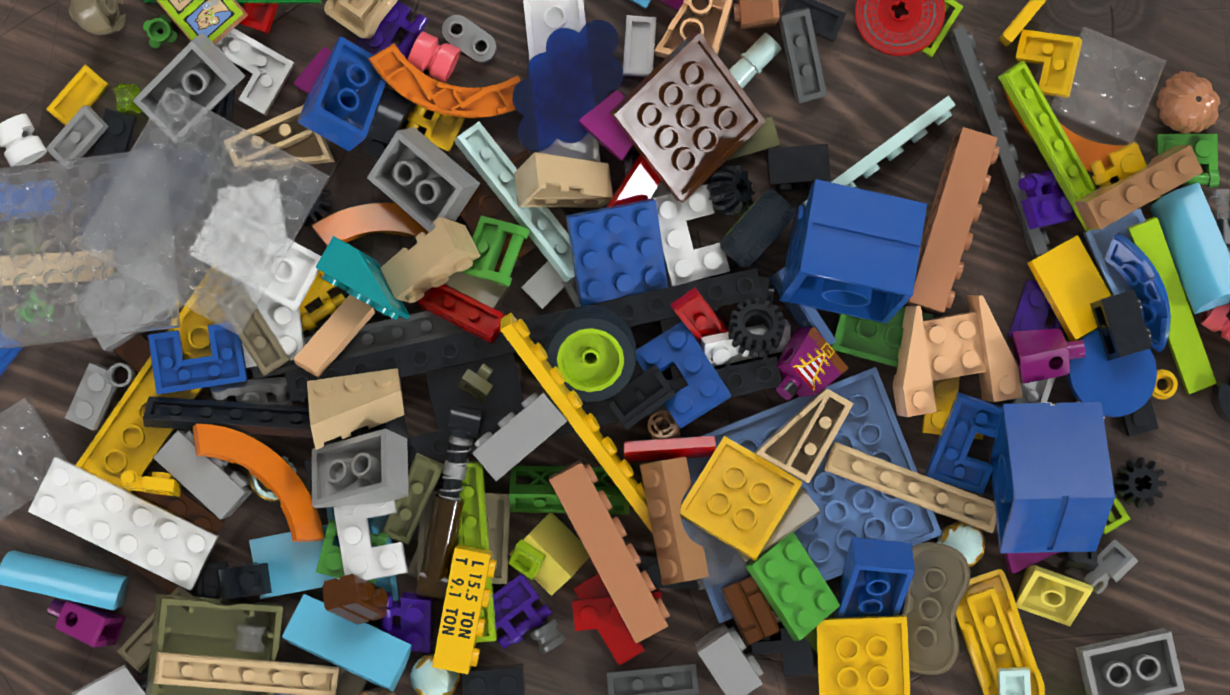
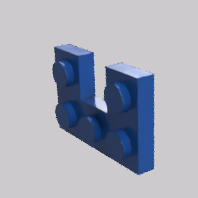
[636,321,732,429]
[148,322,248,395]
[925,392,1003,494]

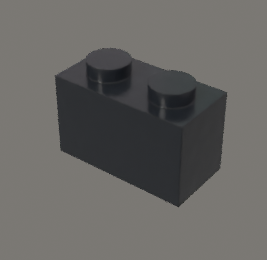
[766,144,831,191]
[1090,290,1152,361]
[462,664,526,695]

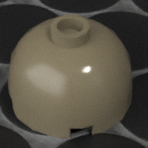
[69,0,126,35]

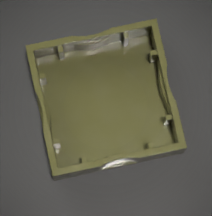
[146,594,283,695]

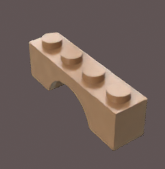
[1074,145,1203,230]
[640,457,709,585]

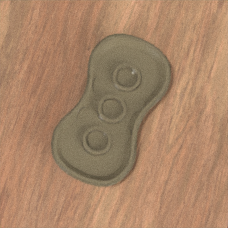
[901,542,970,675]

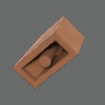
[733,0,780,29]

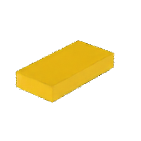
[999,0,1046,47]
[46,64,109,126]

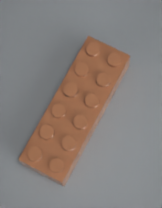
[905,127,1000,314]
[548,460,670,644]

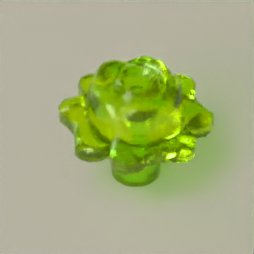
[113,82,142,113]

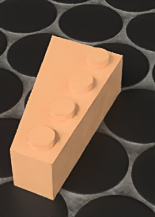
[654,0,734,59]

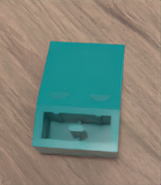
[315,236,410,320]

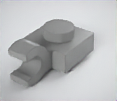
[1084,539,1138,594]

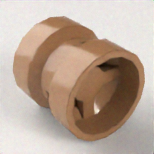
[648,410,681,440]

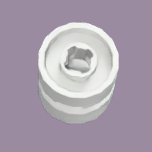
[0,114,47,169]

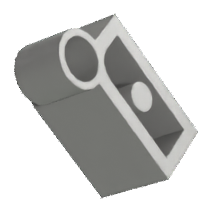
[65,363,136,430]

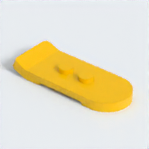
[956,569,1045,695]

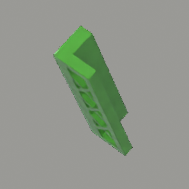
[509,466,630,515]

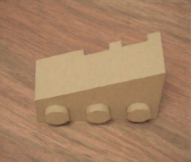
[223,105,335,171]
[514,152,613,208]
[380,217,481,303]
[307,368,405,450]
[753,389,854,483]

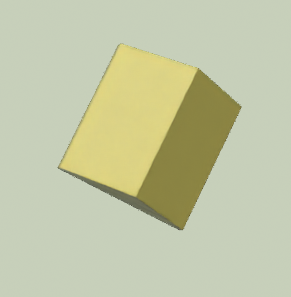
[509,513,590,596]
[1015,564,1093,627]

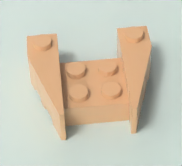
[893,295,1023,417]

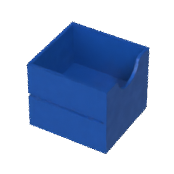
[779,179,927,324]
[989,402,1115,553]

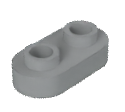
[442,15,497,63]

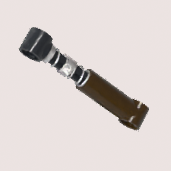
[416,404,483,600]

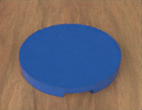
[1067,329,1157,418]

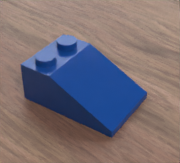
[297,36,386,151]
[835,537,915,618]

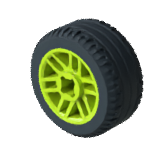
[720,189,795,267]

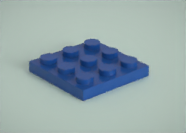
[566,198,668,306]

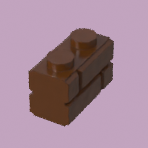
[323,573,388,625]
[720,574,781,645]

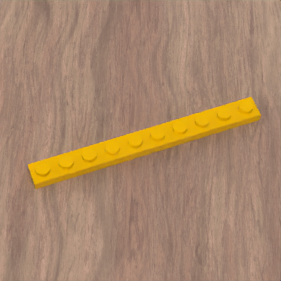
[500,313,653,534]

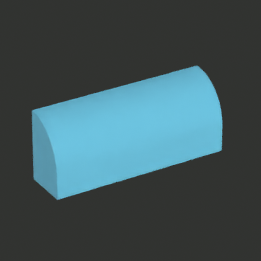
[1150,182,1230,314]
[0,550,130,610]
[282,594,411,692]

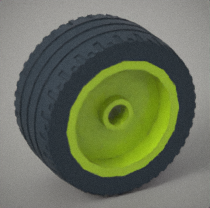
[545,305,636,402]

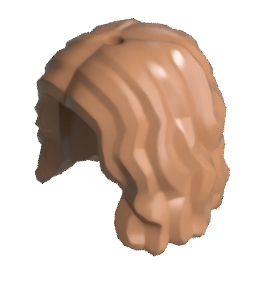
[1156,71,1220,134]

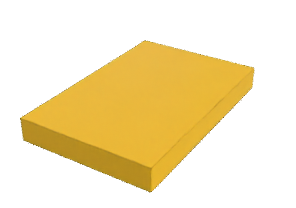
[1027,235,1111,341]

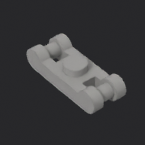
[210,377,293,406]

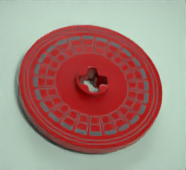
[855,0,945,56]

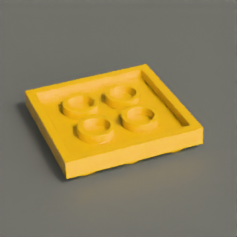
[680,436,803,561]
[816,615,910,695]

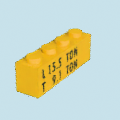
[432,544,497,674]

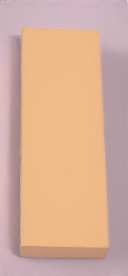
[293,295,375,378]

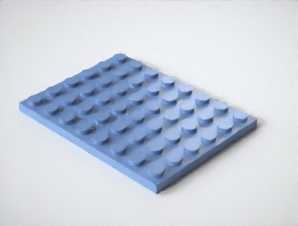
[655,367,942,623]

